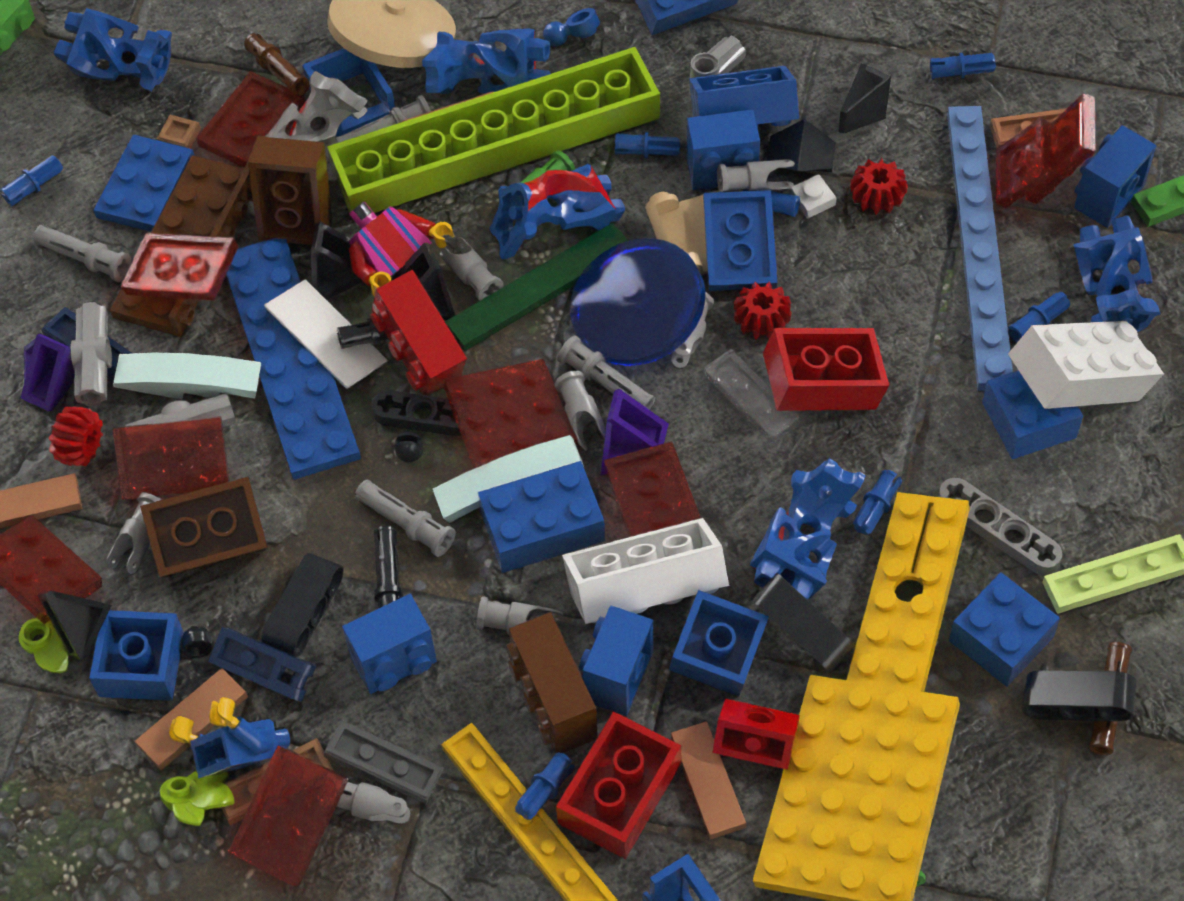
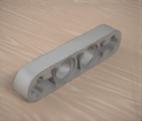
[938,478,1062,576]

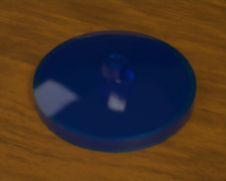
[570,238,706,366]

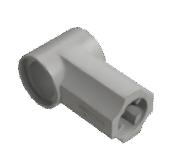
[689,35,746,86]

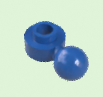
[543,8,600,47]

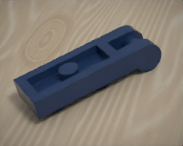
[208,627,316,701]

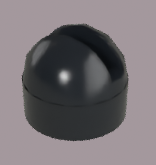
[394,431,424,462]
[182,626,213,658]

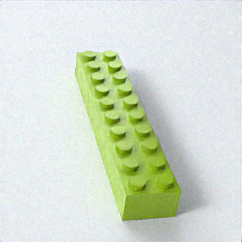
[327,47,660,220]

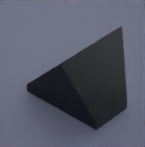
[838,63,891,134]
[767,119,836,173]
[311,221,363,300]
[391,242,455,321]
[37,591,112,660]

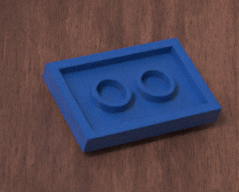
[94,134,195,232]
[703,190,778,291]

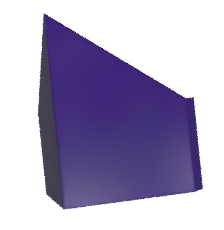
[20,334,75,411]
[600,389,669,476]

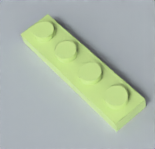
[1042,534,1184,614]

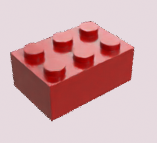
[370,270,467,396]
[763,328,889,411]
[556,711,682,859]

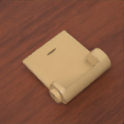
[645,190,743,281]

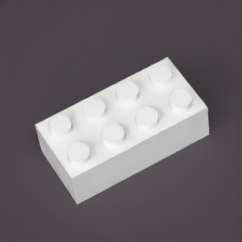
[1008,321,1164,409]
[562,518,729,624]

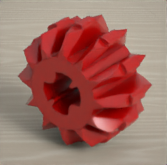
[850,157,908,215]
[734,281,792,340]
[48,406,103,466]

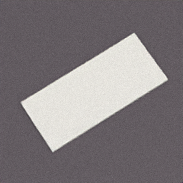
[264,279,388,389]

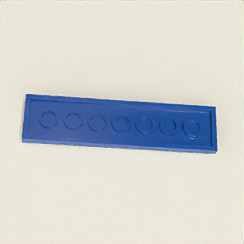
[222,238,361,480]

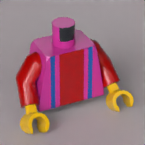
[349,201,454,296]

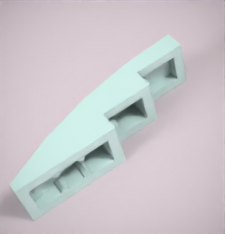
[113,353,261,400]
[433,435,584,523]

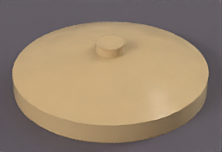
[327,0,456,68]

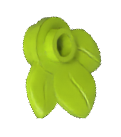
[19,613,69,673]
[160,770,234,826]

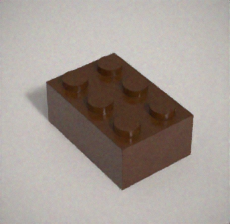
[248,136,332,245]
[140,477,268,578]
[506,612,598,754]

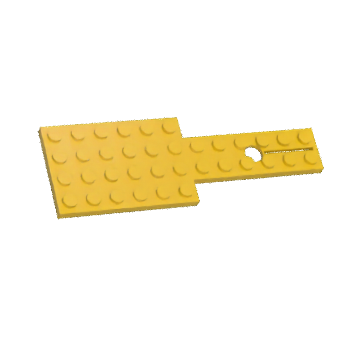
[753,492,970,901]

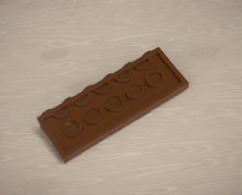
[110,155,252,337]

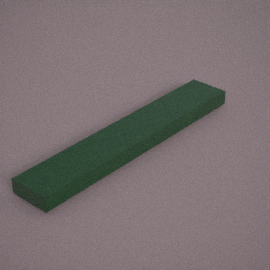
[445,223,632,351]

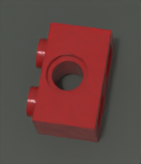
[712,698,800,770]

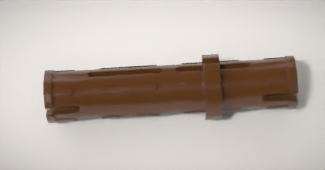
[244,33,310,96]
[1088,642,1132,755]

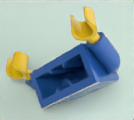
[169,697,290,778]

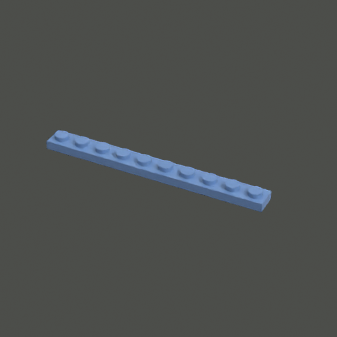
[947,106,1013,391]

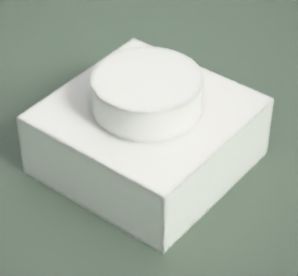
[790,174,836,219]

